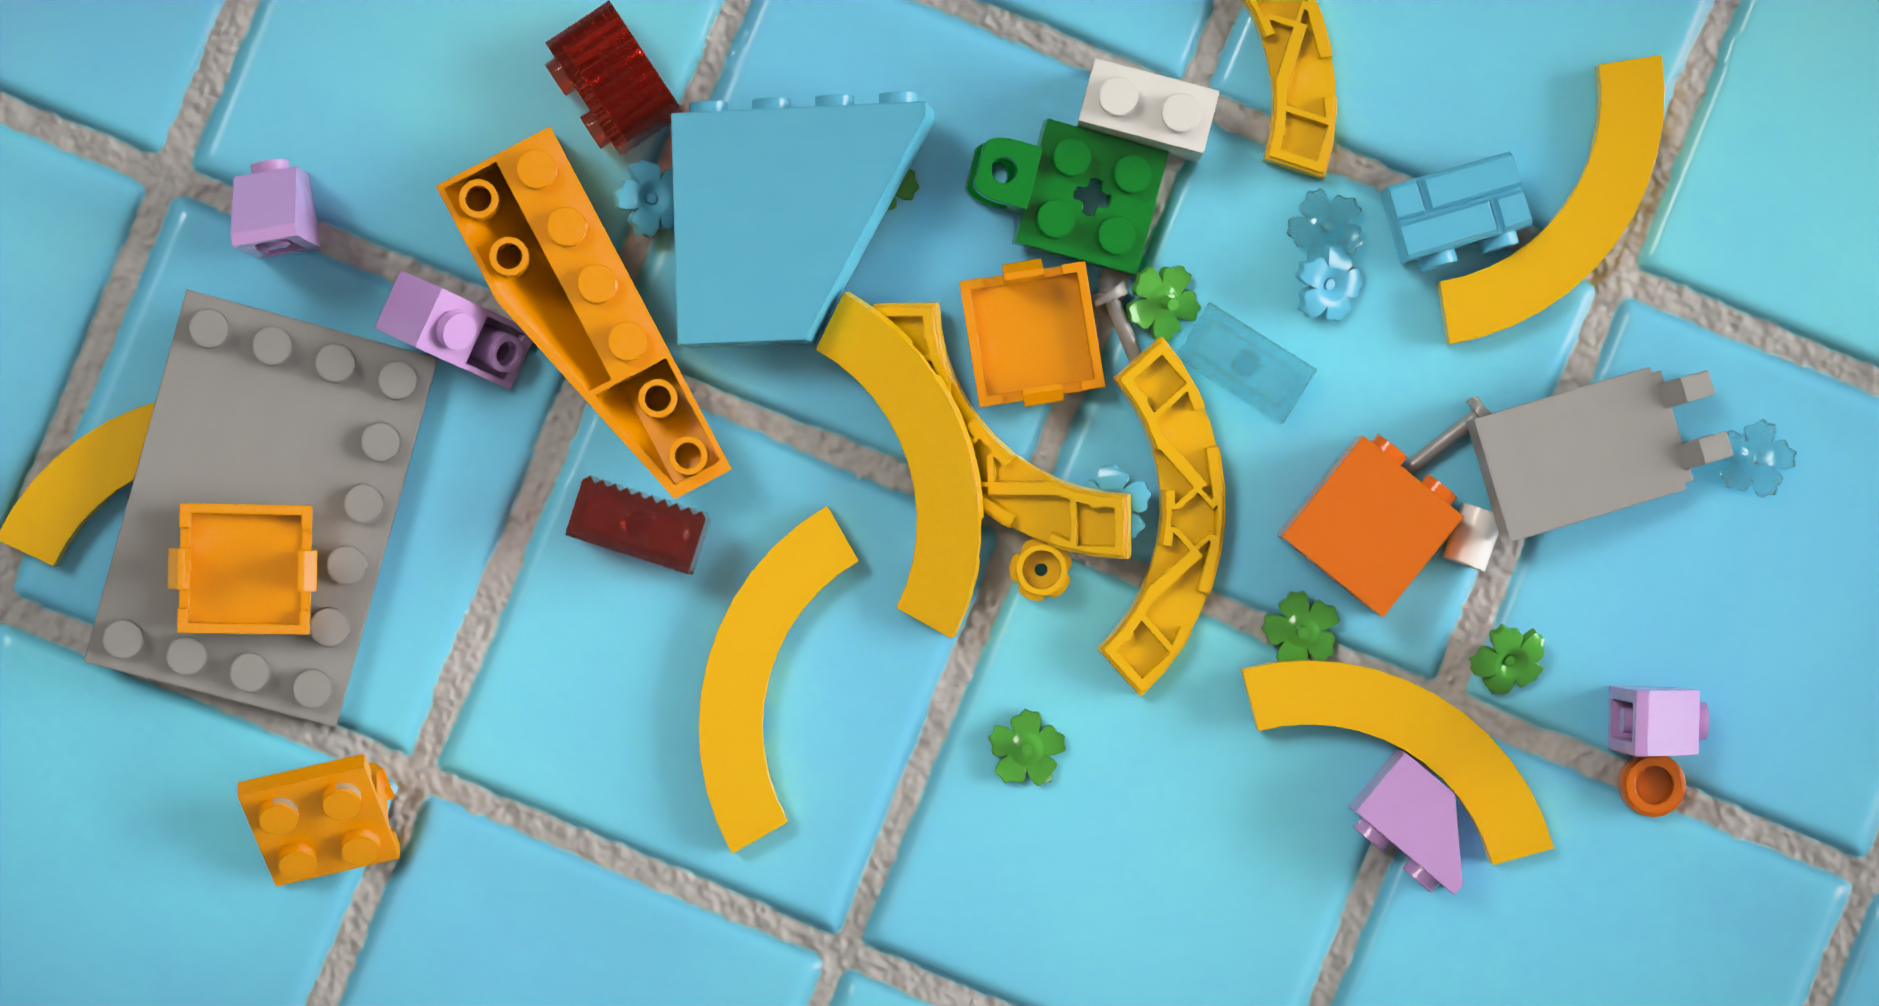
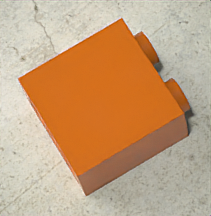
[1277,434,1464,617]

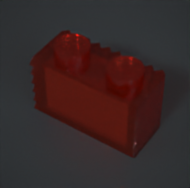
[544,1,683,155]
[565,475,711,574]

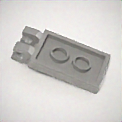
[1466,367,1734,544]

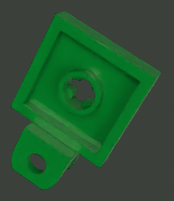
[965,118,1169,276]

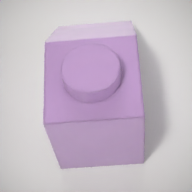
[230,159,322,259]
[1608,686,1709,757]

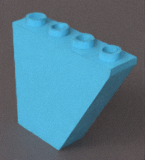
[671,91,935,348]

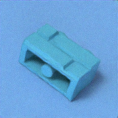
[1381,151,1532,272]

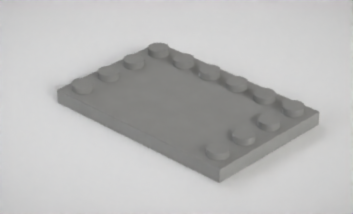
[84,289,438,727]

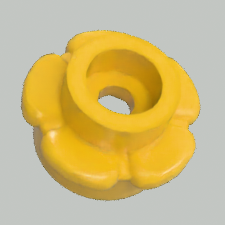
[1009,539,1072,601]

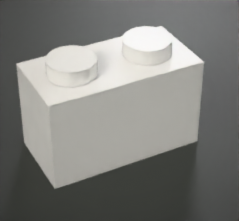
[1077,58,1220,163]

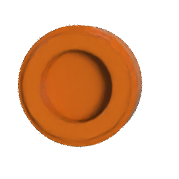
[1617,756,1686,817]

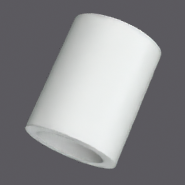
[1442,503,1499,572]

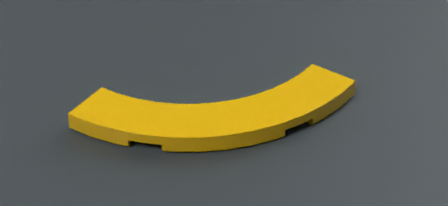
[1241,0,1337,180]
[1437,55,1665,346]
[816,292,984,639]
[873,302,1131,559]
[1096,336,1225,697]
[0,403,155,566]
[698,506,859,854]
[1240,659,1554,865]

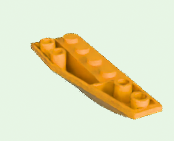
[436,126,732,499]

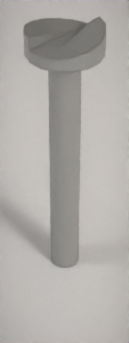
[1091,282,1142,363]
[1401,396,1491,475]

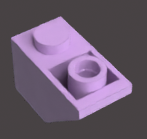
[374,270,533,390]
[1348,749,1463,895]

